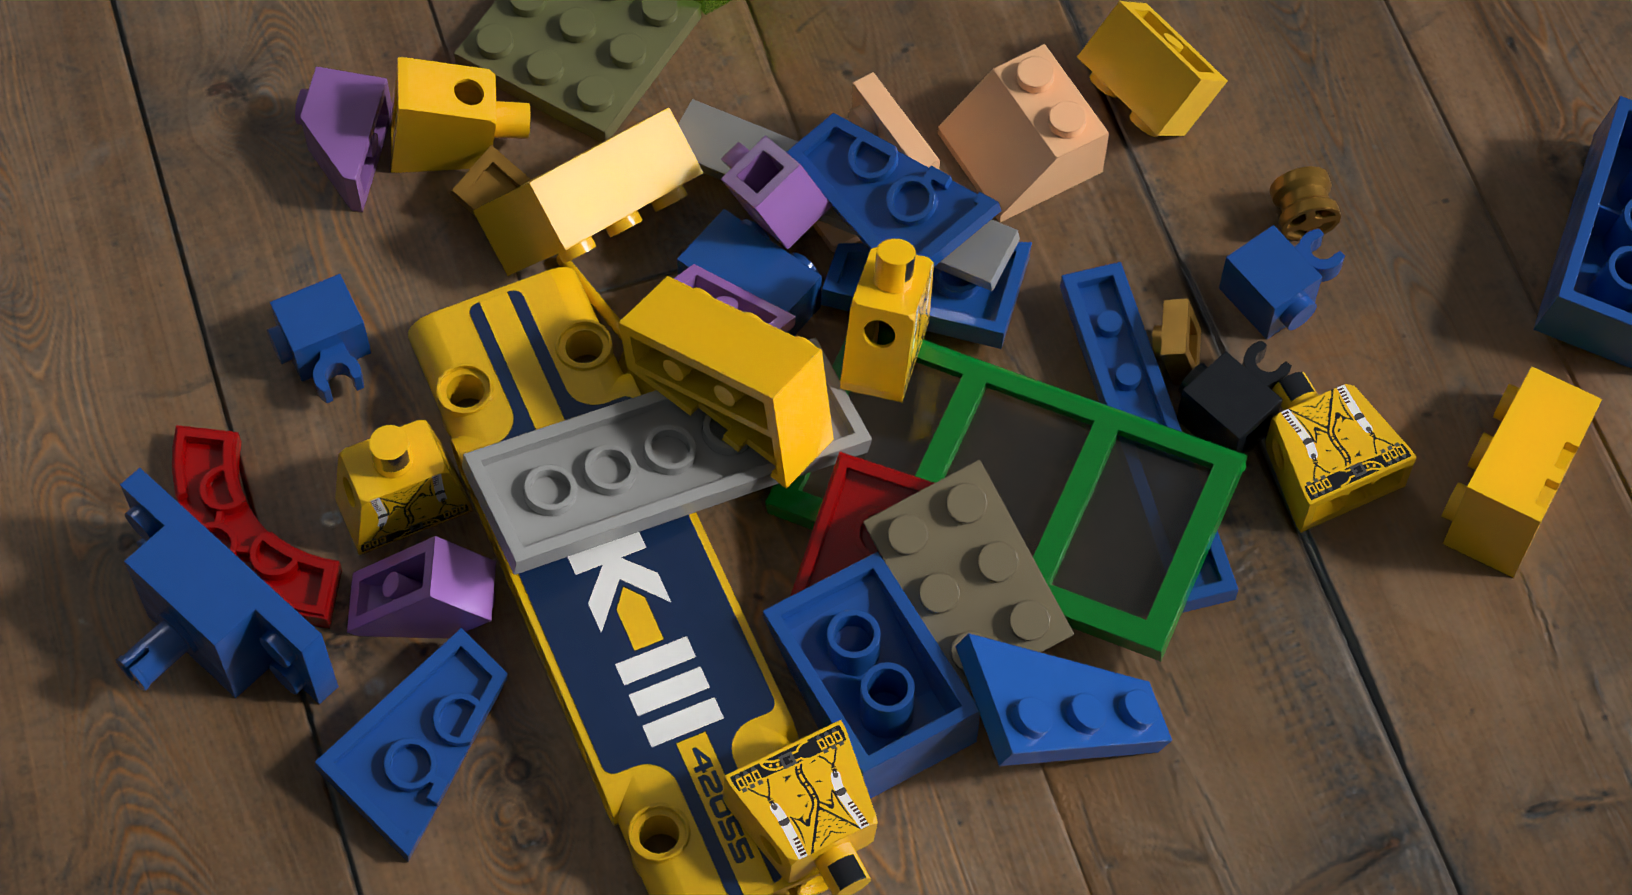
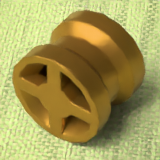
[1269,166,1342,241]

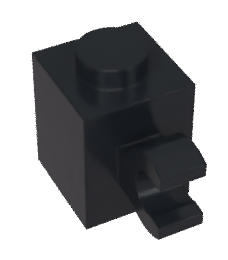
[1177,341,1292,455]

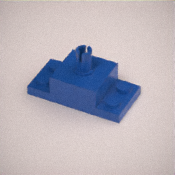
[115,468,339,705]

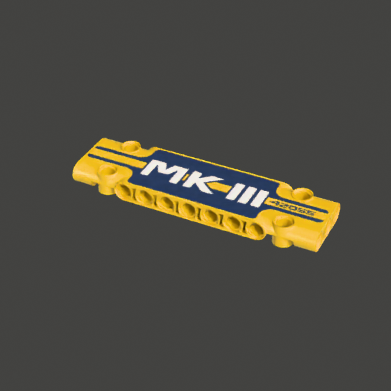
[408,267,829,895]

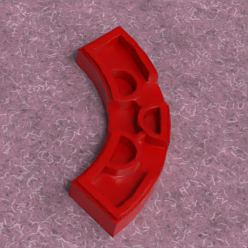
[172,425,342,629]

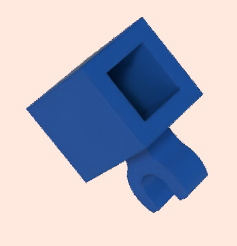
[1219,225,1345,340]
[267,274,371,403]

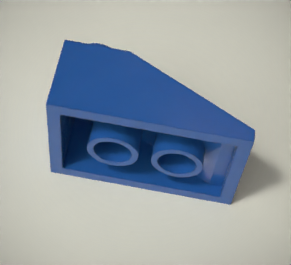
[763,552,980,799]

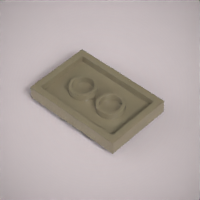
[863,459,1074,691]

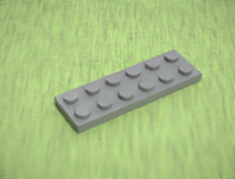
[462,337,872,575]

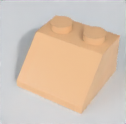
[938,44,1109,223]

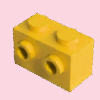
[1077,1,1228,137]

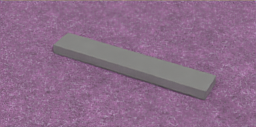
[678,99,1020,291]

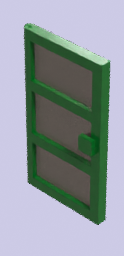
[765,324,1247,662]

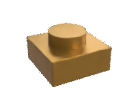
[449,145,531,217]
[1152,299,1201,385]

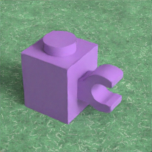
[721,135,832,249]

